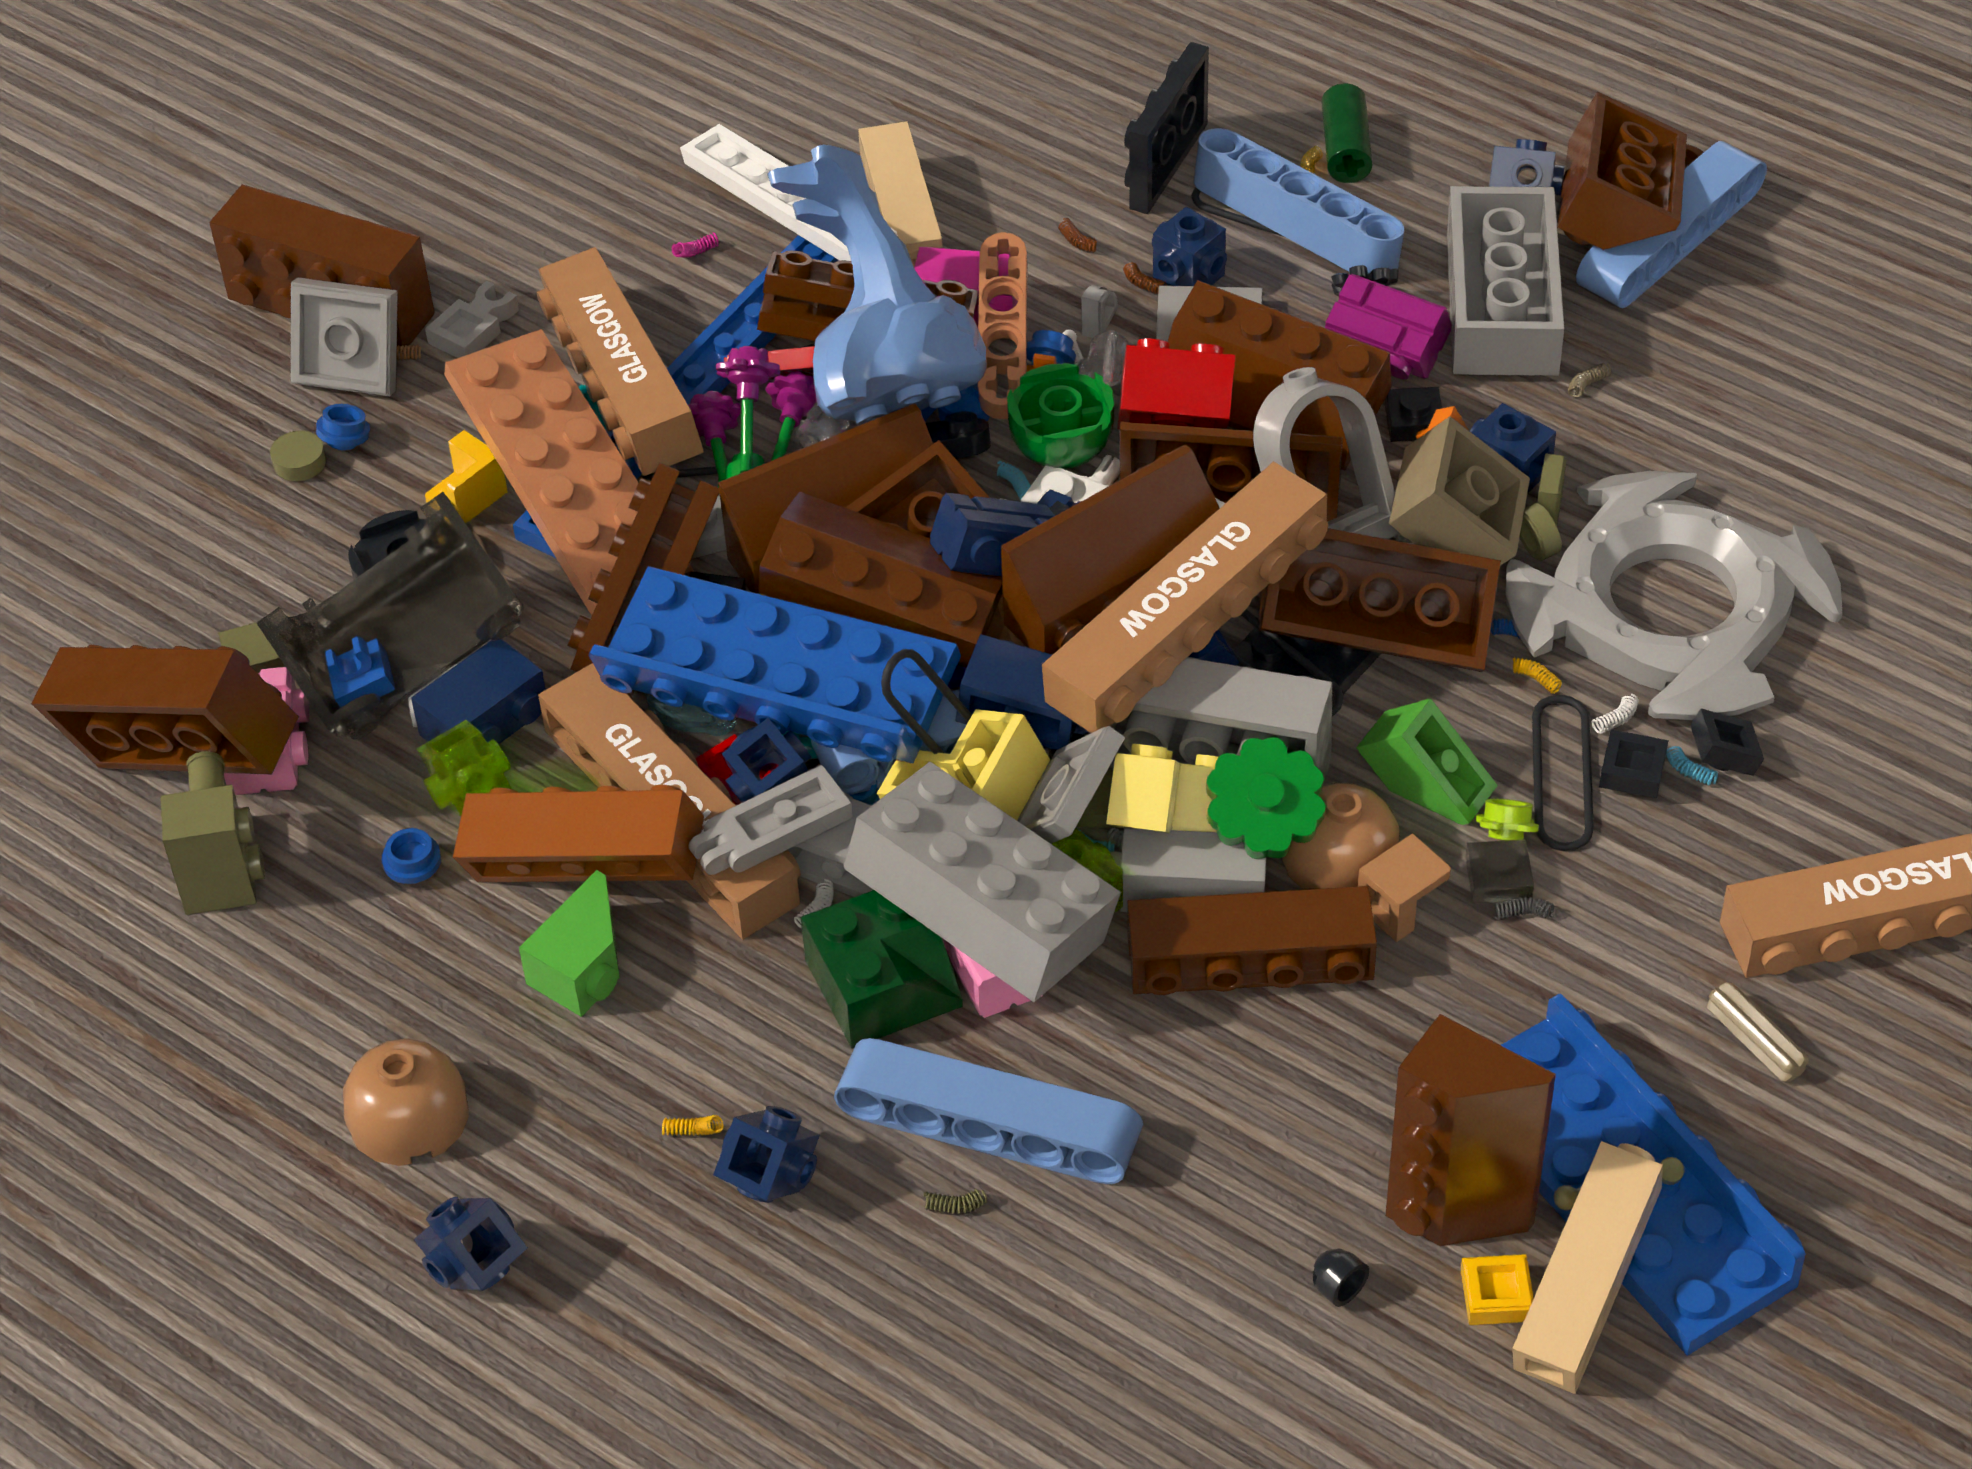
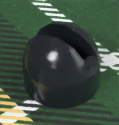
[1313,1248,1369,1307]

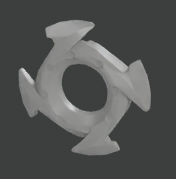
[1506,471,1842,720]

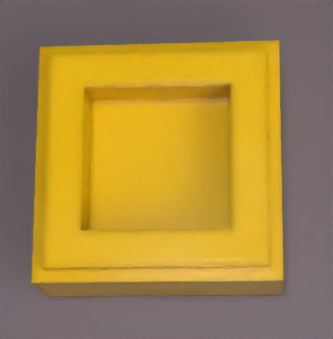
[1461,1254,1534,1325]

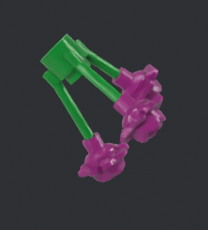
[688,346,823,494]

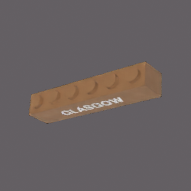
[536,247,704,476]
[1042,461,1328,733]
[538,663,801,940]
[1720,833,1972,978]

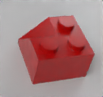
[1117,338,1235,430]

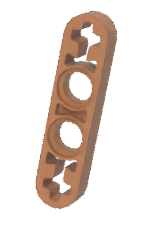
[978,232,1028,419]

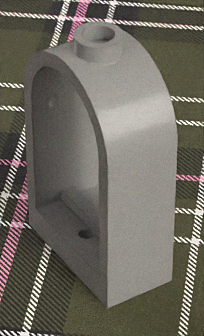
[1253,367,1400,539]

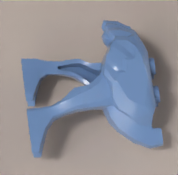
[767,144,987,426]

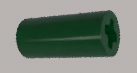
[1321,83,1372,183]

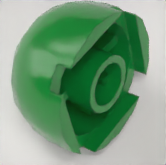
[1007,363,1114,469]

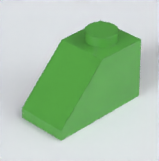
[1356,698,1498,825]
[519,870,620,1017]

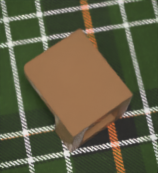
[1358,833,1451,942]

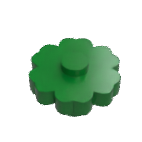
[1206,737,1326,859]

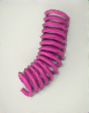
[672,232,719,258]

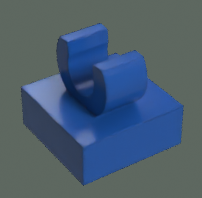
[325,636,396,713]

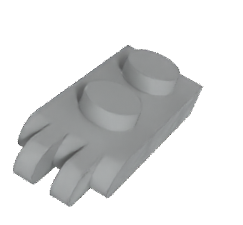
[688,765,853,875]

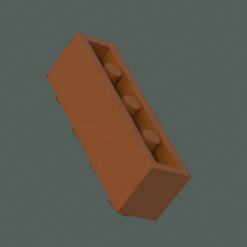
[453,785,704,882]

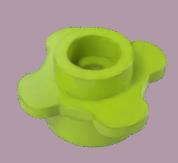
[1476,799,1539,841]

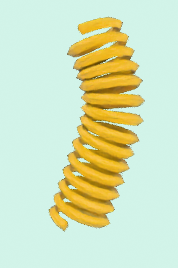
[1513,657,1562,694]
[662,1115,724,1136]

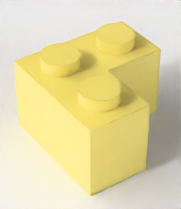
[877,709,1050,820]
[1106,744,1218,833]

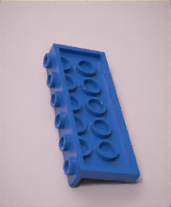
[589,566,961,764]
[1501,993,1806,1356]

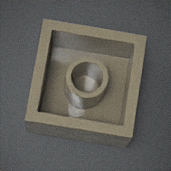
[1389,416,1530,565]

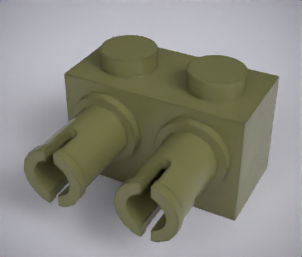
[161,751,265,915]

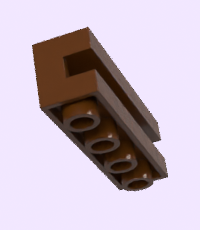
[757,251,978,341]
[567,462,719,696]
[1127,886,1377,995]

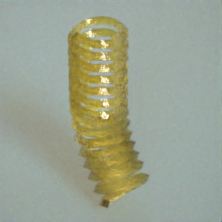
[1300,145,1323,174]

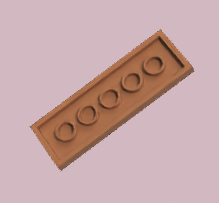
[444,329,694,616]

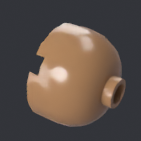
[1282,782,1400,890]
[343,1038,469,1166]

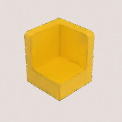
[425,430,508,527]

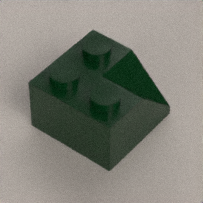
[801,890,963,1049]

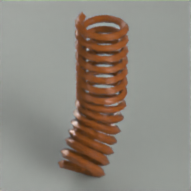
[1058,218,1097,253]
[1123,262,1167,294]

